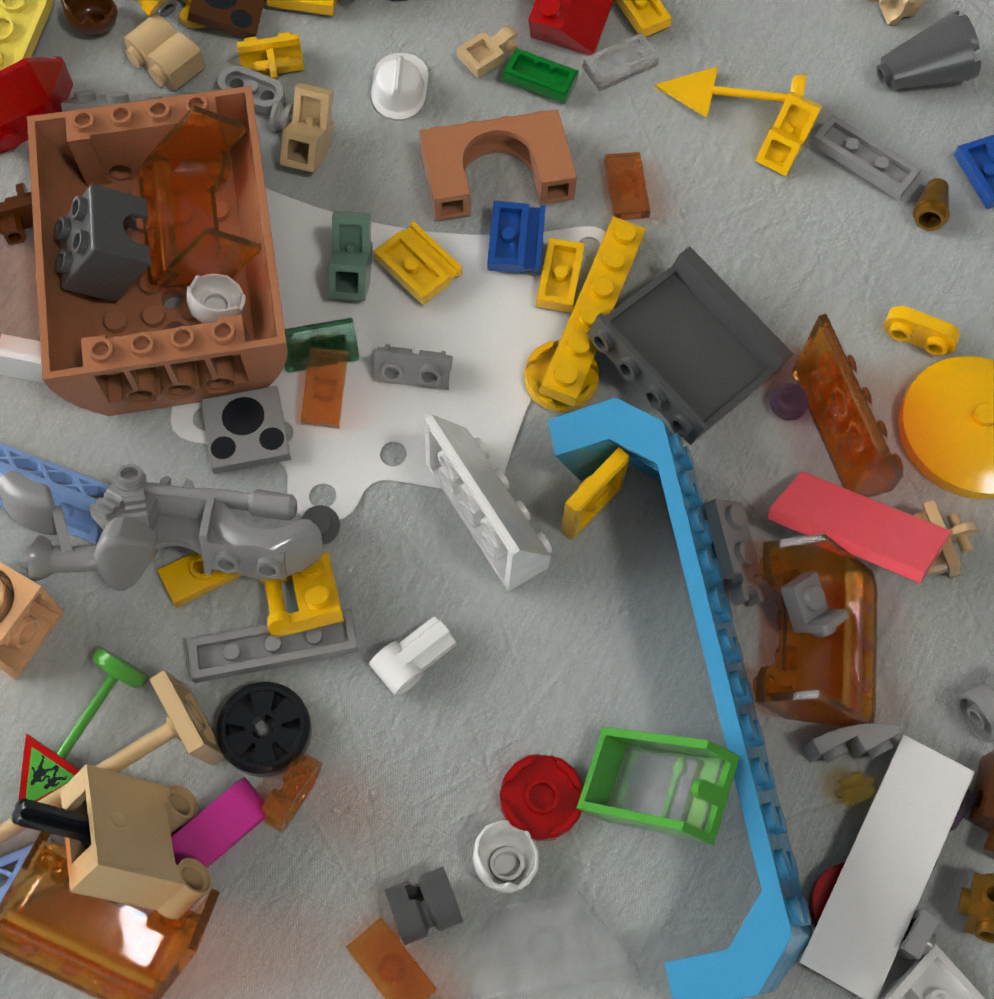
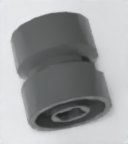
[385,867,463,946]

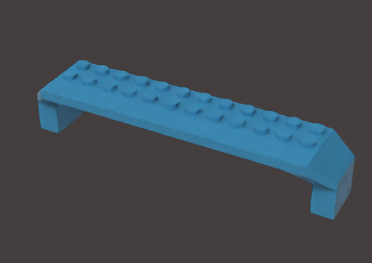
[548,397,813,999]

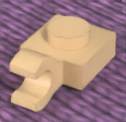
[457,25,518,79]

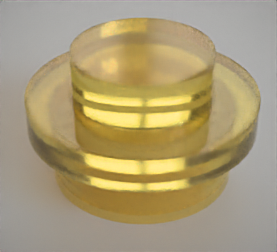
[834,770,877,807]

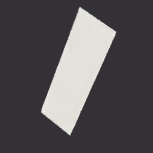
[800,734,975,999]

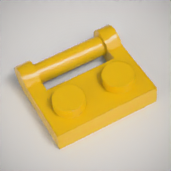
[259,552,344,637]

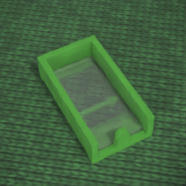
[576,727,740,845]

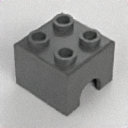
[54,184,151,301]

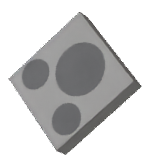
[201,386,291,474]

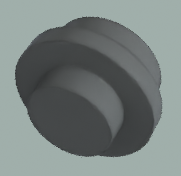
[301,505,340,545]

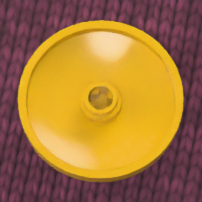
[898,356,994,499]

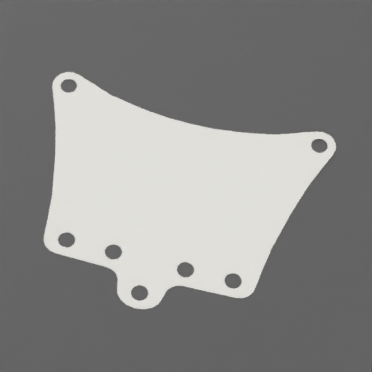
[170,187,606,520]

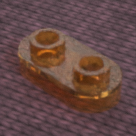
[262,754,322,832]

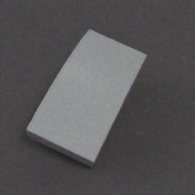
[802,723,902,763]

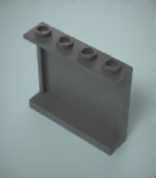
[587,246,794,445]

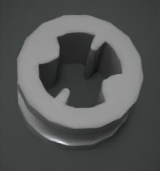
[269,101,294,133]

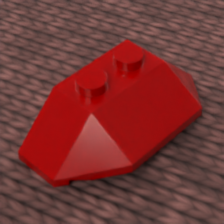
[0,56,73,154]

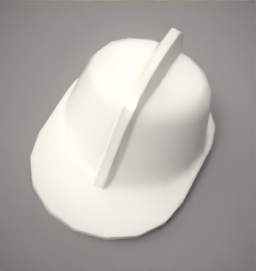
[371,53,428,120]

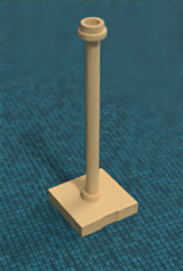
[0,670,226,845]

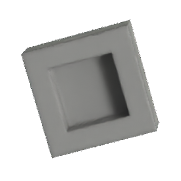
[896,910,940,959]

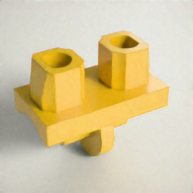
[237,32,305,80]

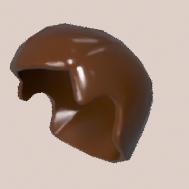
[61,0,118,35]

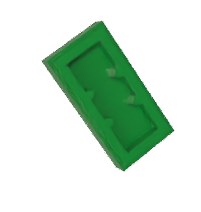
[502,48,579,104]

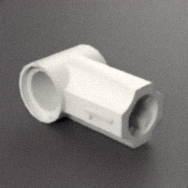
[369,616,456,697]

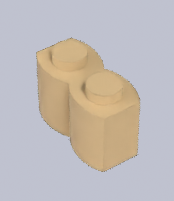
[124,14,206,91]

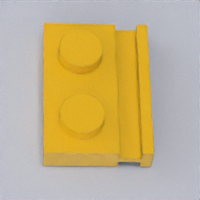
[374,220,463,305]

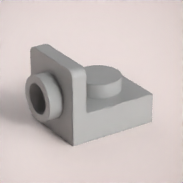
[780,571,849,637]

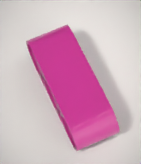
[171,777,273,868]

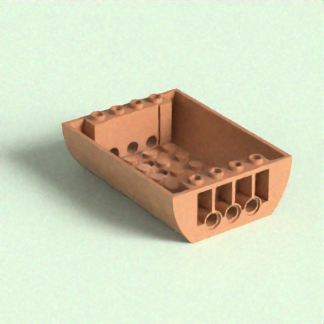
[27,86,288,416]

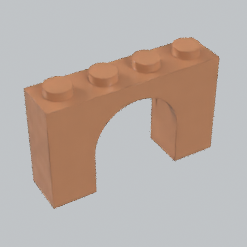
[419,109,577,221]

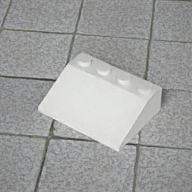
[424,414,552,592]

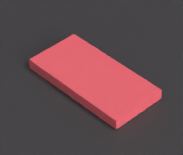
[767,471,951,583]

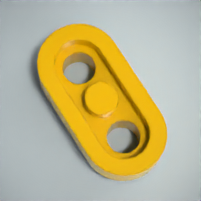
[883,306,961,356]

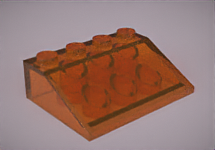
[792,314,904,498]

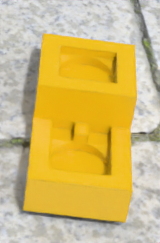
[755,91,823,176]

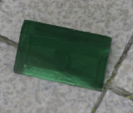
[284,318,359,373]

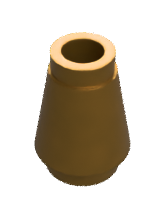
[913,178,950,231]

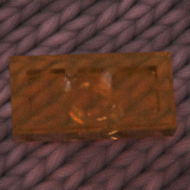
[604,152,650,220]
[300,347,348,429]
[346,917,438,999]

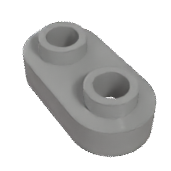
[218,65,286,115]

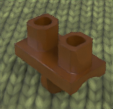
[0,183,33,245]

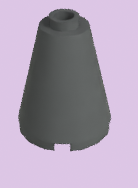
[877,10,981,90]

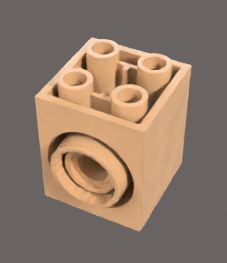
[0,562,65,680]

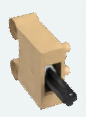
[11,764,212,919]

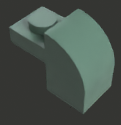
[328,211,373,301]

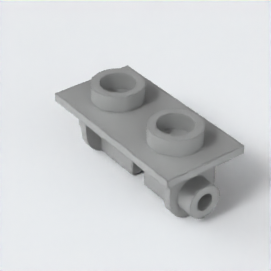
[374,344,453,390]

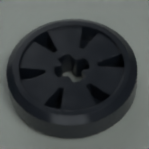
[216,682,312,777]

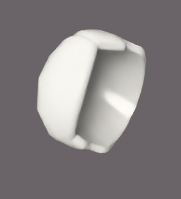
[186,273,246,324]
[472,820,539,893]

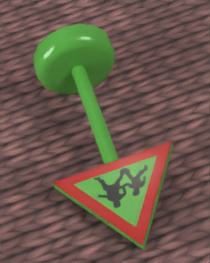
[18,646,149,802]

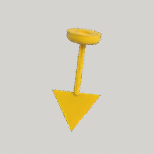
[655,66,807,118]

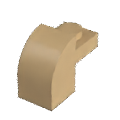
[280,83,335,173]

